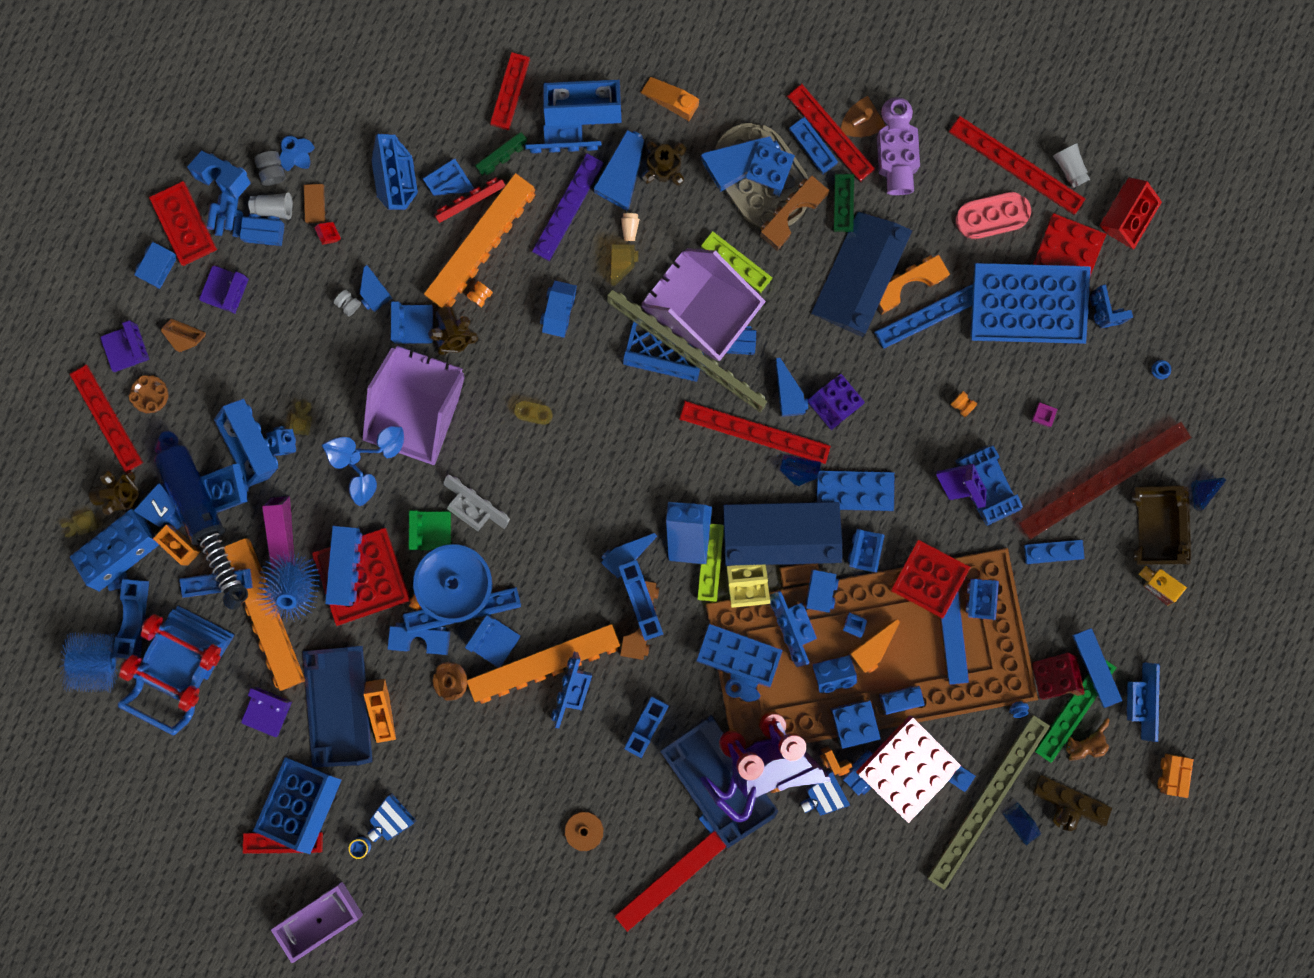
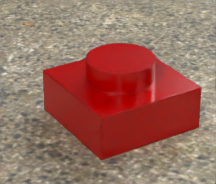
[315,222,341,245]

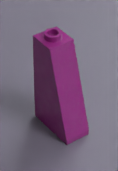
[262,496,295,574]

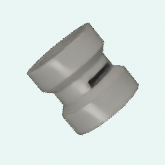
[334,290,361,316]

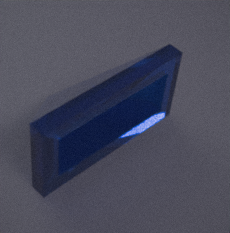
[780,455,821,486]
[1191,477,1227,511]
[1002,802,1041,845]

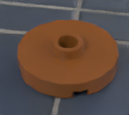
[433,662,467,701]
[565,811,604,851]

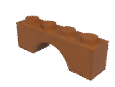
[760,176,829,251]
[620,581,659,660]

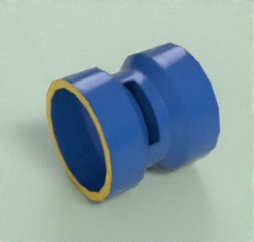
[349,836,371,859]

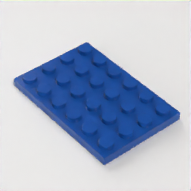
[970,263,1091,344]

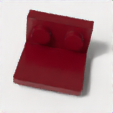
[1032,653,1085,700]

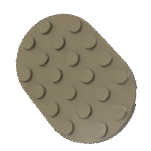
[715,123,808,228]

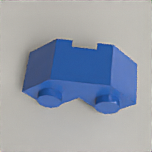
[540,281,577,337]

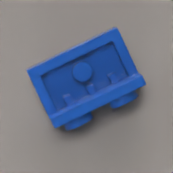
[848,529,885,573]
[966,579,999,620]
[813,655,857,693]

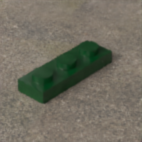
[475,132,527,176]
[834,174,854,232]

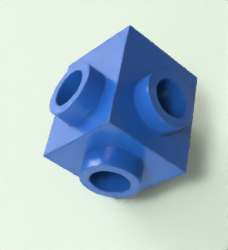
[266,426,296,456]

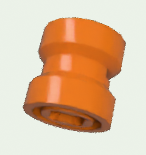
[467,281,493,308]
[950,391,977,418]

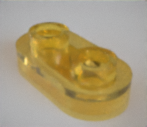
[515,401,553,425]

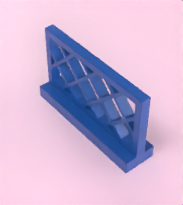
[623,321,704,382]

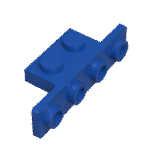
[525,125,602,153]
[769,591,817,667]
[551,651,592,728]
[1127,663,1160,742]

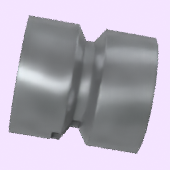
[254,151,286,186]

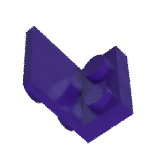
[199,266,249,314]
[101,321,150,372]
[808,374,865,430]
[937,464,987,508]
[241,687,292,737]

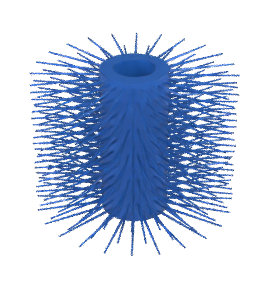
[257,552,321,621]
[60,632,118,692]

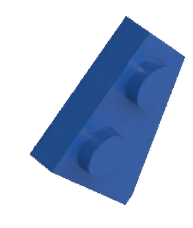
[423,159,474,196]

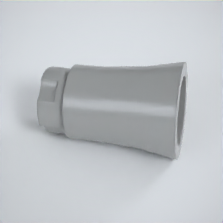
[1053,144,1090,188]
[248,193,293,220]

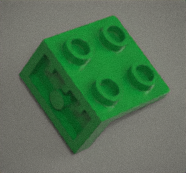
[409,511,451,550]

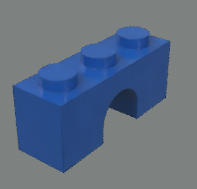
[187,151,251,199]
[388,623,450,655]
[624,696,669,758]

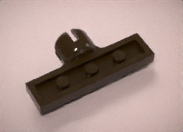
[1033,775,1112,831]

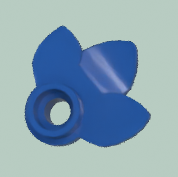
[280,136,315,171]
[725,674,761,702]

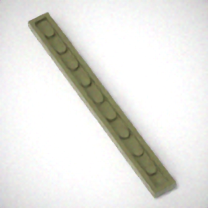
[607,290,767,413]
[927,715,1050,890]

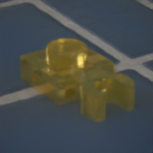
[290,401,312,436]
[61,510,99,537]

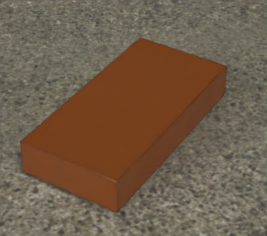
[304,184,325,223]
[779,563,819,587]

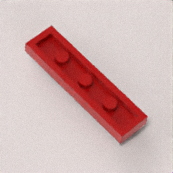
[490,52,530,130]
[435,177,505,223]
[243,832,323,854]

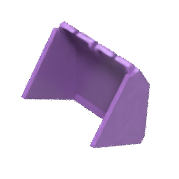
[641,248,766,361]
[363,346,465,465]

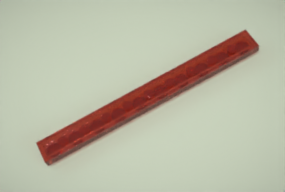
[1019,422,1192,539]

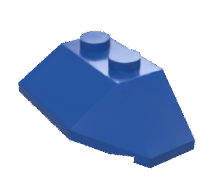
[371,134,418,210]

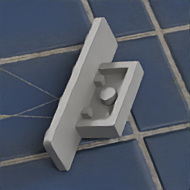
[444,474,510,531]

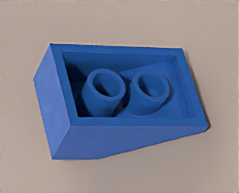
[666,502,712,564]

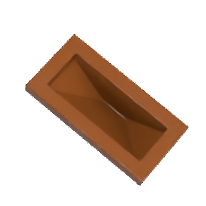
[161,319,206,352]

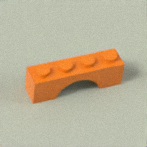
[877,255,950,315]

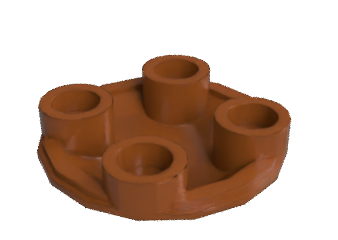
[129,375,169,413]

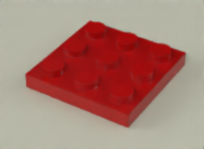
[1033,213,1106,276]
[891,540,971,618]

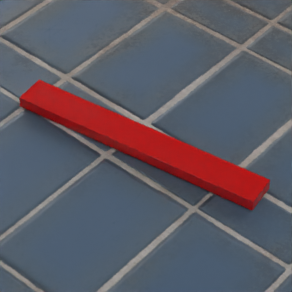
[948,116,1085,215]
[679,401,831,464]
[615,831,726,932]

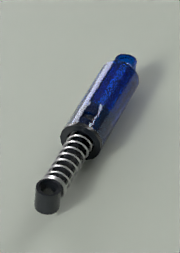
[154,431,248,610]

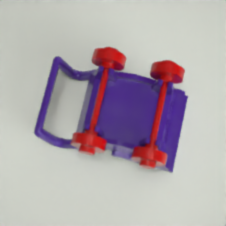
[700,712,831,822]

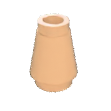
[621,213,640,241]

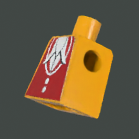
[1138,566,1187,606]

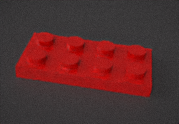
[149,181,217,266]

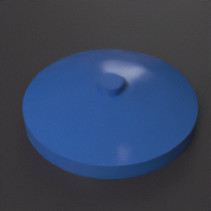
[413,545,492,623]

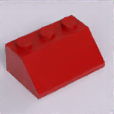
[1100,177,1162,250]

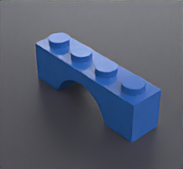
[618,560,663,641]
[113,579,149,659]

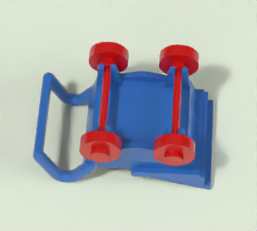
[118,606,235,735]

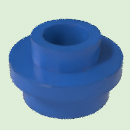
[1151,360,1171,379]
[1009,702,1029,718]

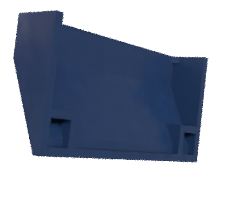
[811,212,913,337]
[724,502,842,566]
[303,646,373,767]
[660,715,779,848]

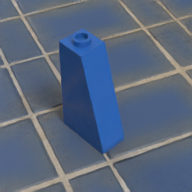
[594,130,644,211]
[701,136,781,192]

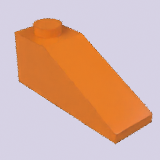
[641,77,699,121]
[849,619,900,673]
[364,679,396,743]

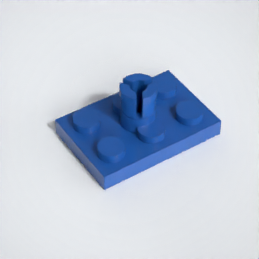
[201,464,248,513]

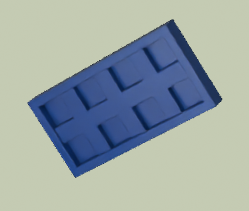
[817,471,894,511]
[696,624,783,688]

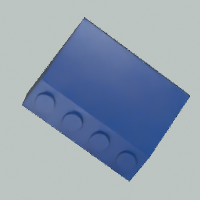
[253,757,342,854]

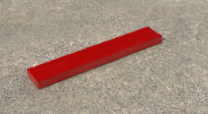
[787,84,875,182]
[70,365,144,472]

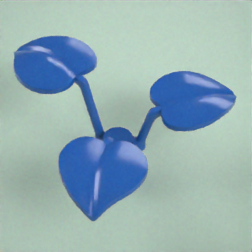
[322,426,404,506]

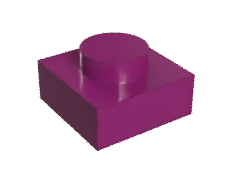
[1032,403,1058,428]

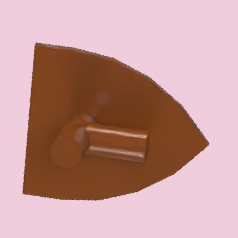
[841,96,886,137]

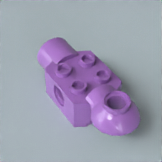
[877,97,920,195]

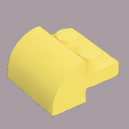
[727,565,770,608]

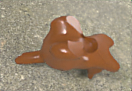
[1066,718,1110,761]

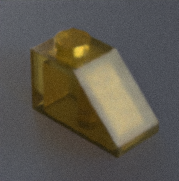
[611,245,639,286]

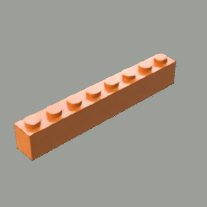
[424,173,535,308]
[224,538,305,691]
[467,624,621,704]

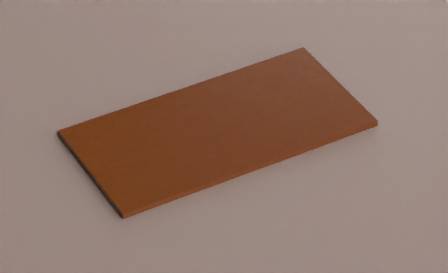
[706,548,1038,750]

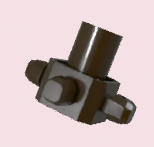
[642,141,687,186]
[428,307,478,355]
[89,471,139,515]

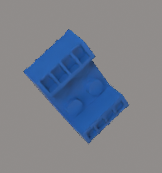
[955,444,1023,526]

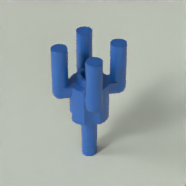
[206,193,243,237]

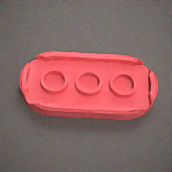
[956,192,1031,239]

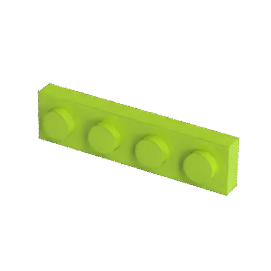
[701,232,772,294]
[697,524,724,602]

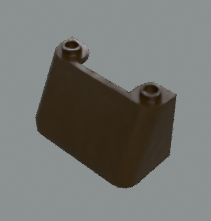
[1132,486,1191,565]

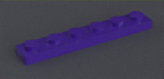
[532,154,604,261]

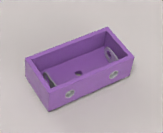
[271,882,363,963]

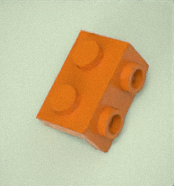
[820,747,852,776]

